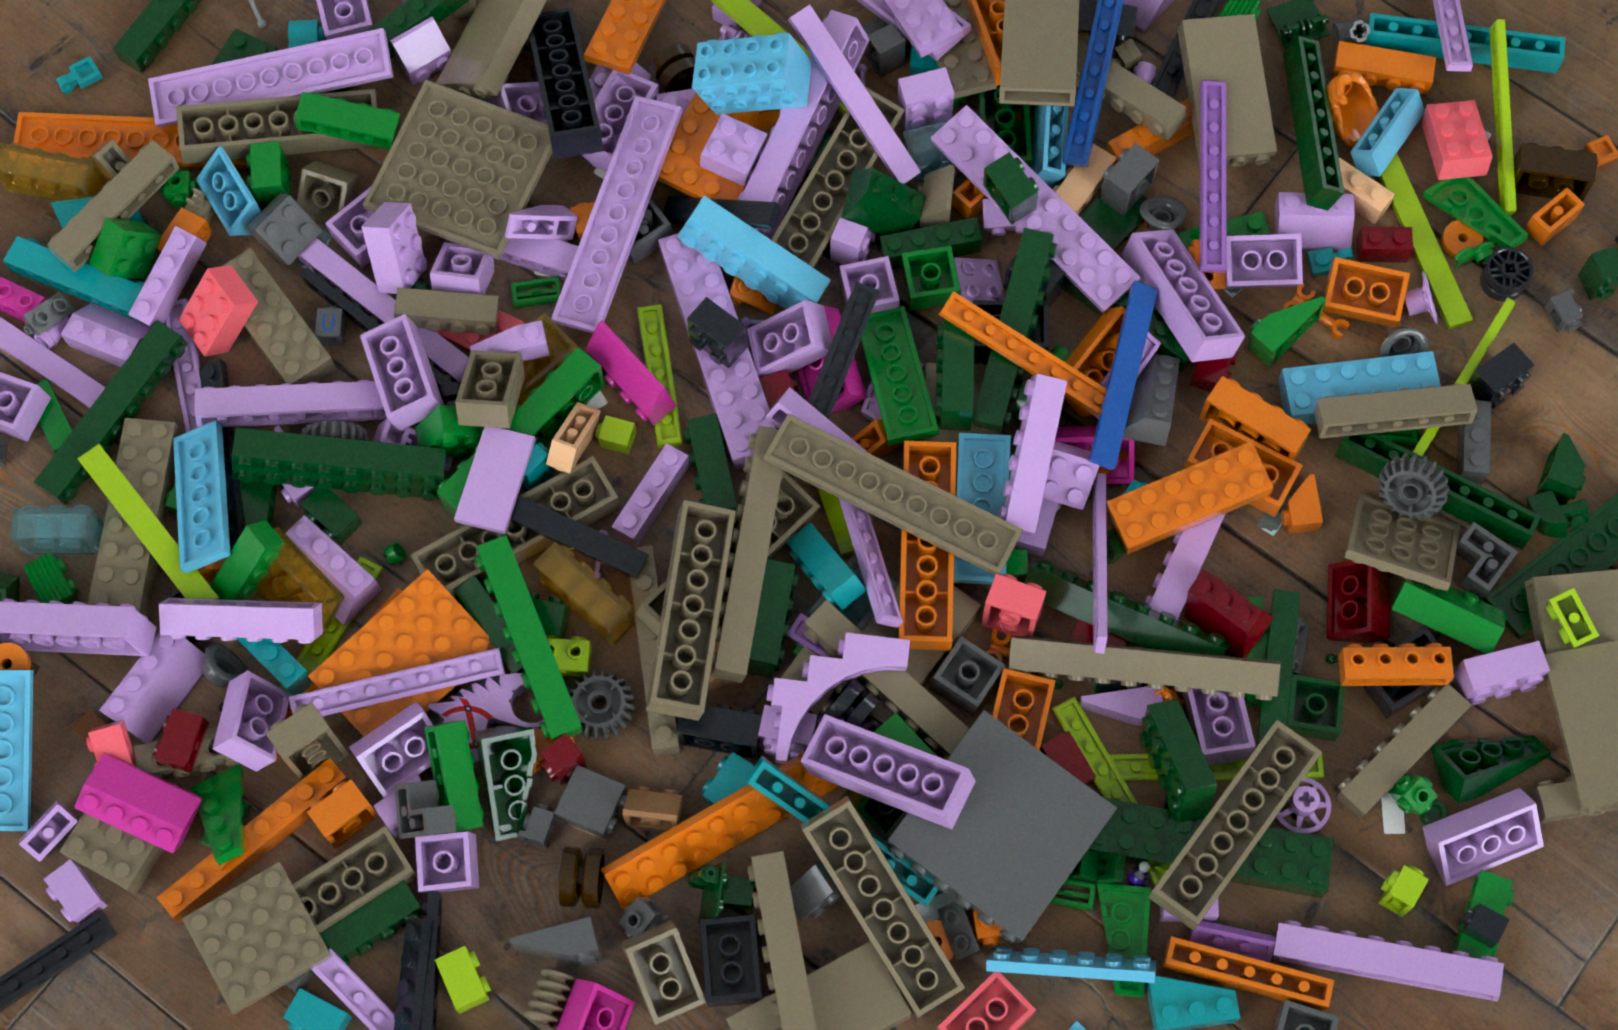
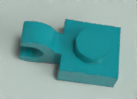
[56,56,103,95]
[1306,247,1354,278]

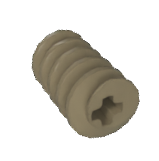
[524,969,575,1030]

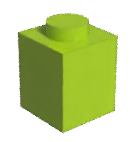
[596,415,637,455]

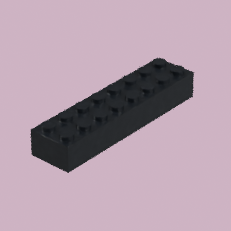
[529,8,603,159]

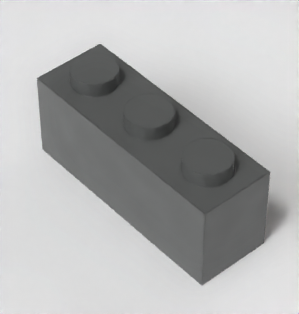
[1457,400,1491,484]

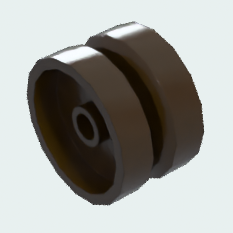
[559,846,605,909]

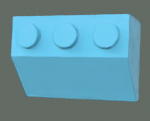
[196,147,261,236]

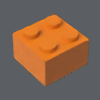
[307,779,379,849]

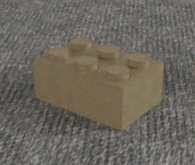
[455,350,525,428]
[59,813,164,896]
[621,920,706,1025]

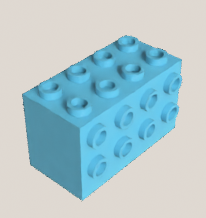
[692,32,812,115]

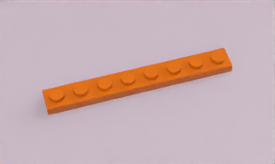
[939,291,1106,417]

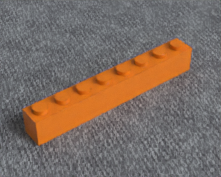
[157,757,349,924]

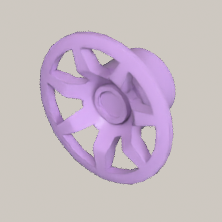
[1405,271,1438,325]
[1276,778,1331,834]

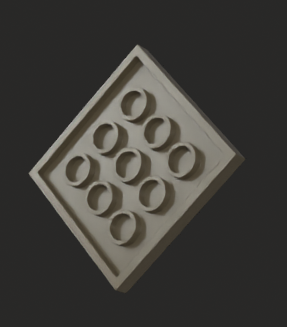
[1344,493,1460,591]
[182,862,332,1015]

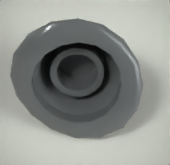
[1140,196,1187,231]
[1380,326,1429,357]
[203,643,248,687]

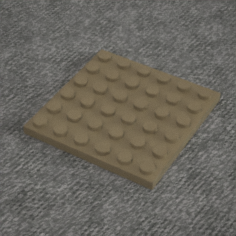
[363,80,552,260]

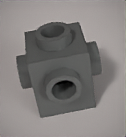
[619,897,668,938]

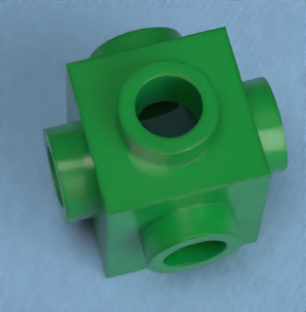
[160,169,198,208]
[1388,773,1438,815]

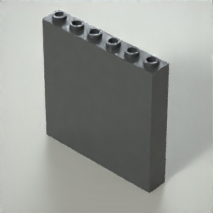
[886,710,1117,943]

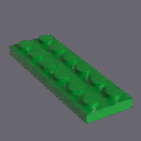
[861,306,939,446]

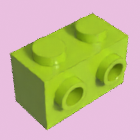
[1545,587,1599,648]
[546,635,592,678]
[1378,865,1429,917]
[435,946,491,1014]

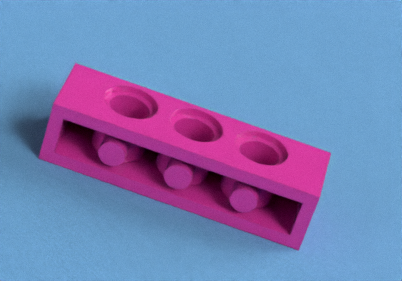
[0,277,46,323]

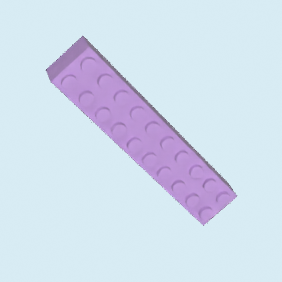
[738,10,870,240]
[658,233,776,471]

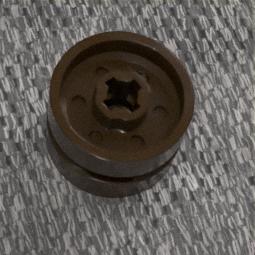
[650,43,695,93]

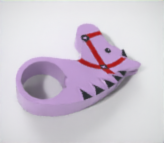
[428,673,544,768]

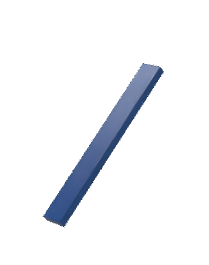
[1063,0,1124,167]
[1089,281,1158,470]

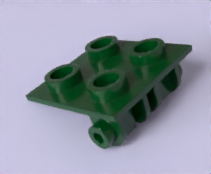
[1266,0,1330,49]
[687,862,727,923]

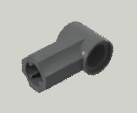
[1332,17,1371,44]

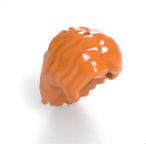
[1327,72,1379,147]

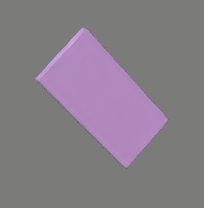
[454,427,536,534]

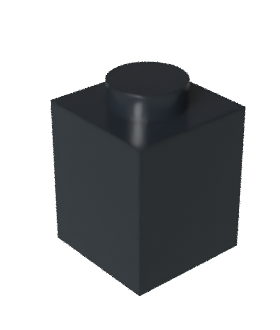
[1461,903,1510,949]

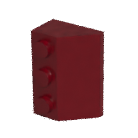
[1327,560,1390,643]
[1184,569,1274,658]

